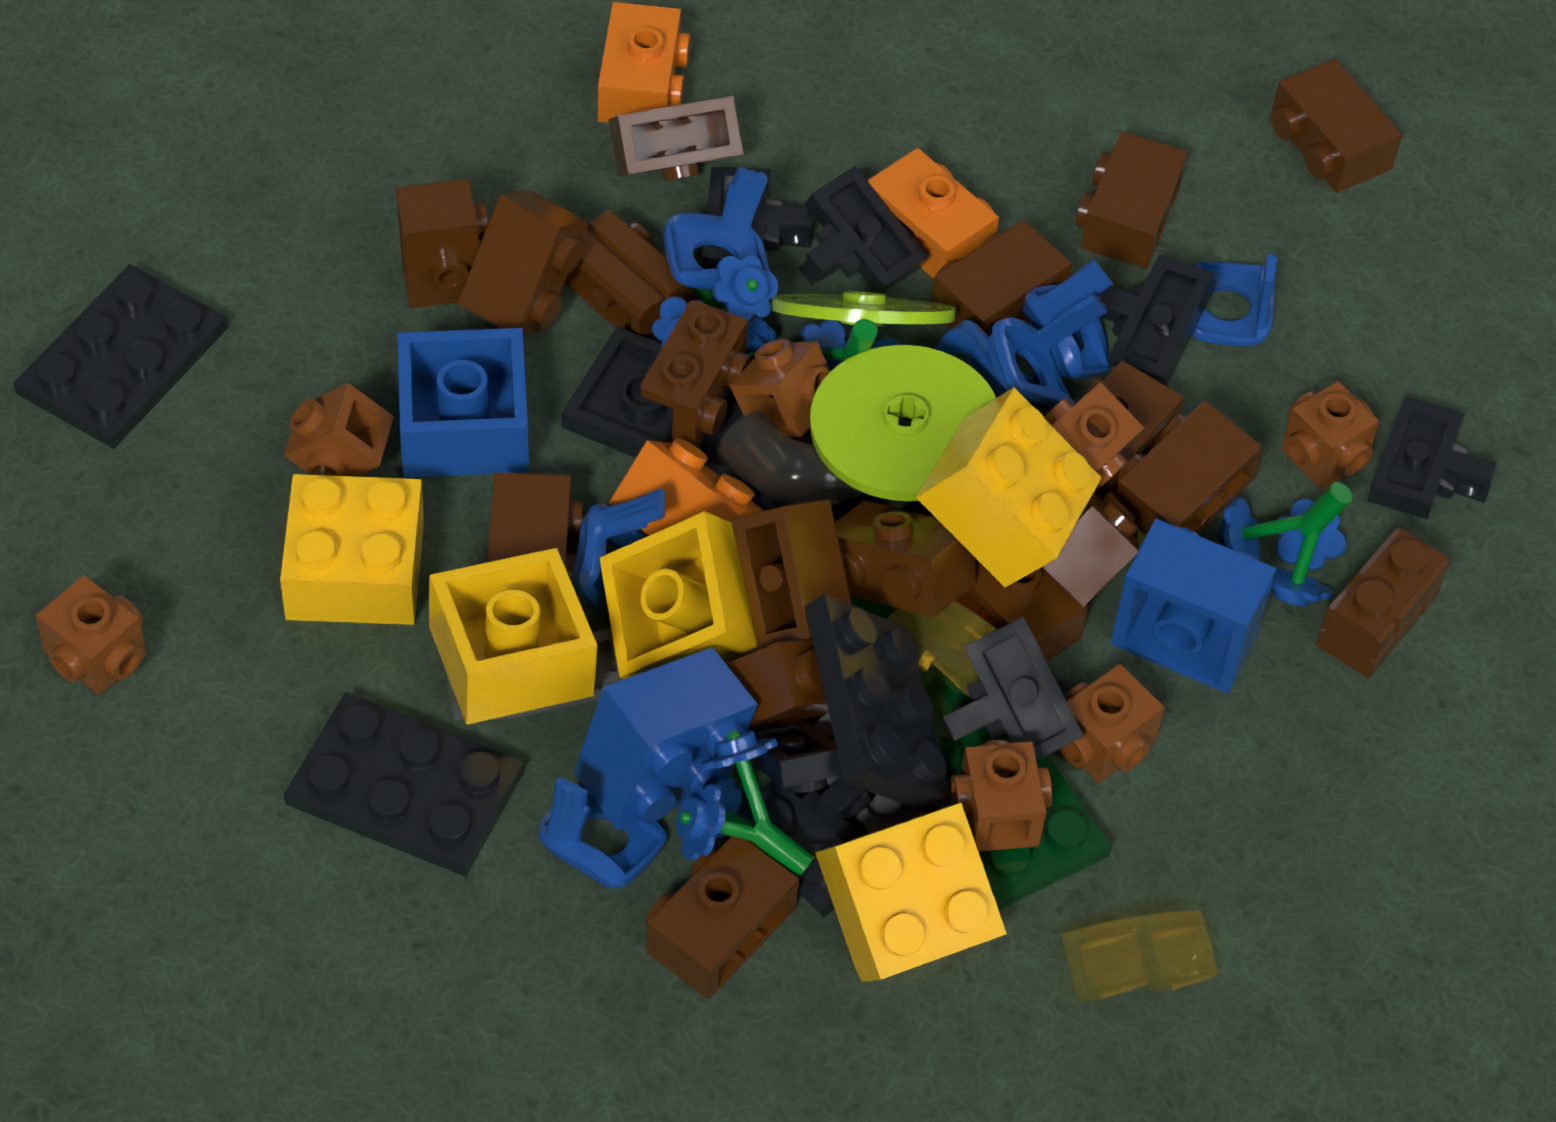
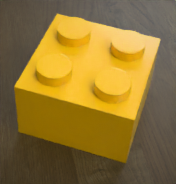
[916,387,1102,588]
[280,474,424,625]
[599,511,760,679]
[429,548,597,725]
[815,803,1007,982]

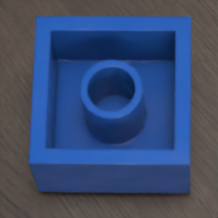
[397,328,529,478]
[1110,519,1277,694]
[574,647,758,831]

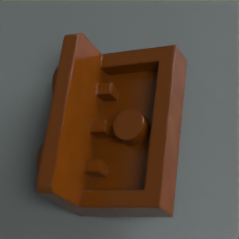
[641,300,753,448]

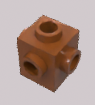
[730,339,830,437]
[1281,381,1380,490]
[284,382,394,477]
[1044,382,1144,488]
[35,575,147,695]
[1060,664,1165,784]
[951,740,1052,852]

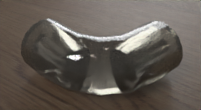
[718,411,866,506]

